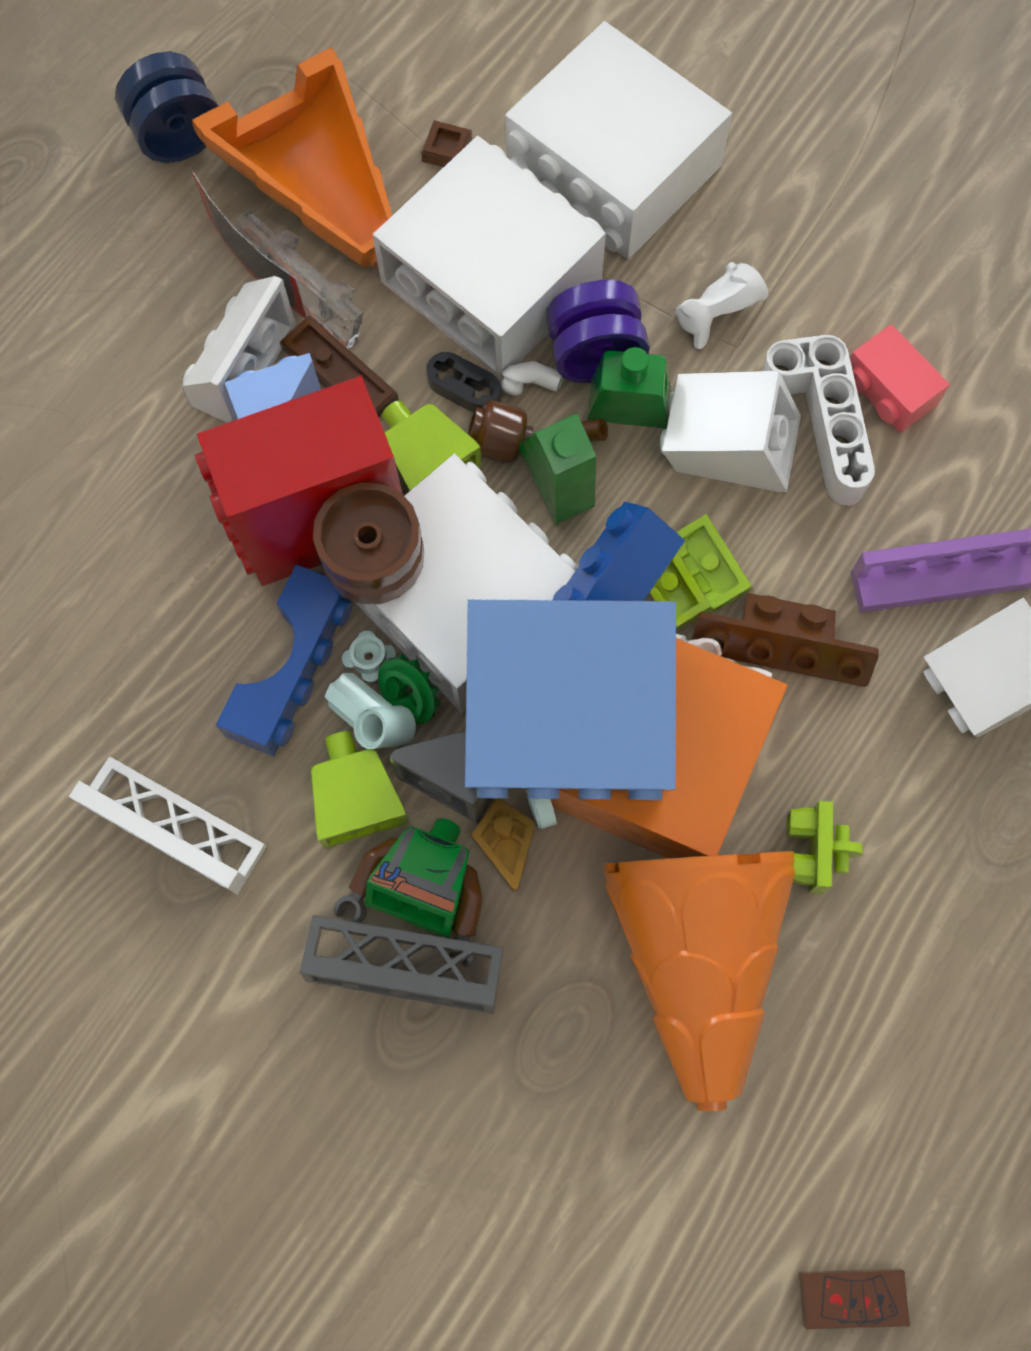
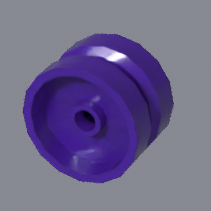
[546,280,650,383]

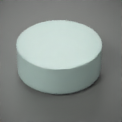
[525,788,557,830]

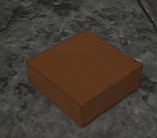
[421,120,472,167]

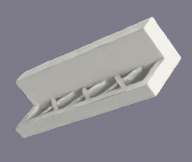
[69,756,267,895]

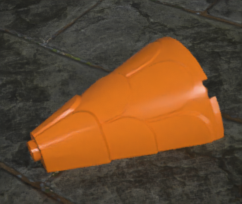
[192,47,392,268]
[603,851,795,1111]

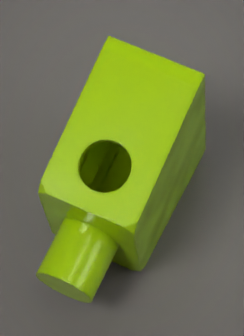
[382,400,482,494]
[311,731,410,849]

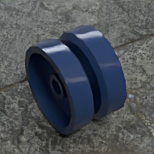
[115,51,219,163]

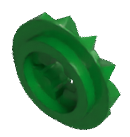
[378,654,441,725]

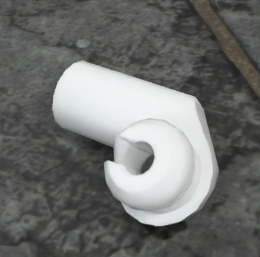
[501,361,564,396]

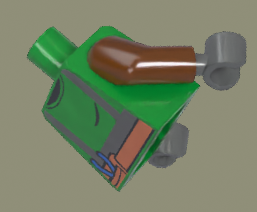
[334,818,483,967]

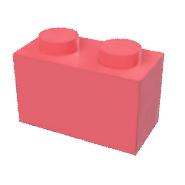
[850,324,950,433]

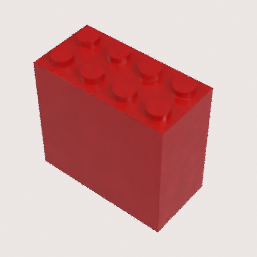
[194,376,402,587]

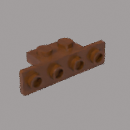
[692,593,879,687]

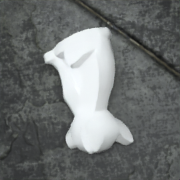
[675,262,769,350]

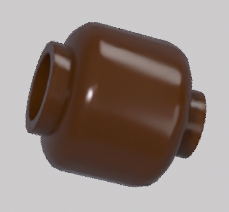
[467,400,534,463]

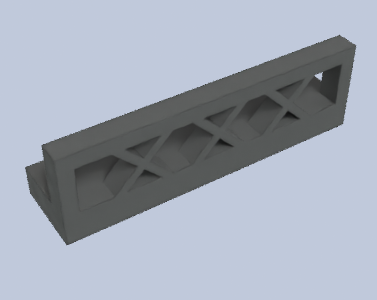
[300,915,503,1014]

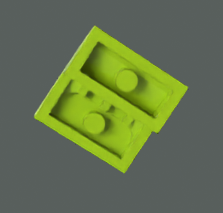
[650,513,754,630]

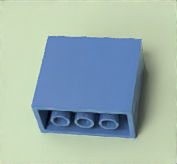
[465,599,676,800]

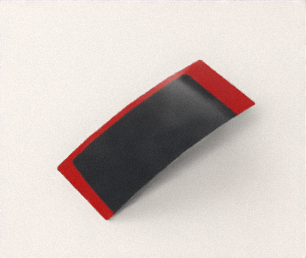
[192,171,307,318]

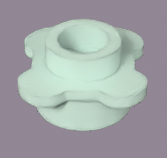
[342,631,396,683]

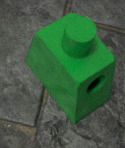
[587,347,671,429]

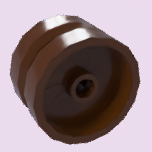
[313,482,424,604]

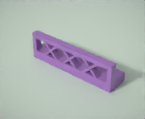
[851,528,1031,613]

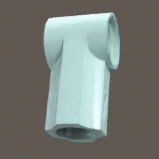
[324,673,416,749]

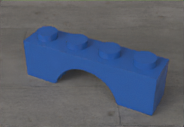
[216,564,352,757]

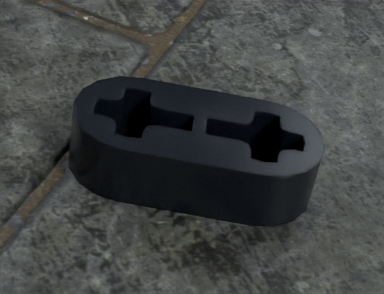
[427,352,501,413]

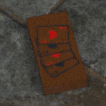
[799,1269,910,1329]

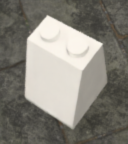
[660,371,801,492]
[923,597,1031,738]

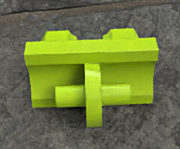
[786,801,863,894]

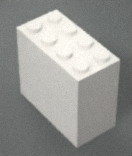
[505,21,732,260]
[372,135,606,380]
[352,453,578,714]

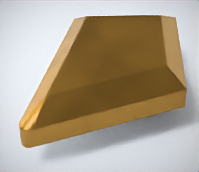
[471,798,536,891]

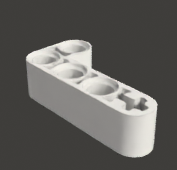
[761,335,875,506]

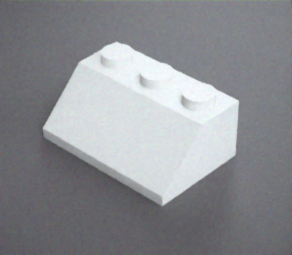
[182,276,296,423]

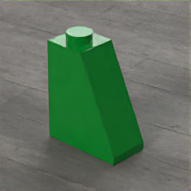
[519,413,597,525]

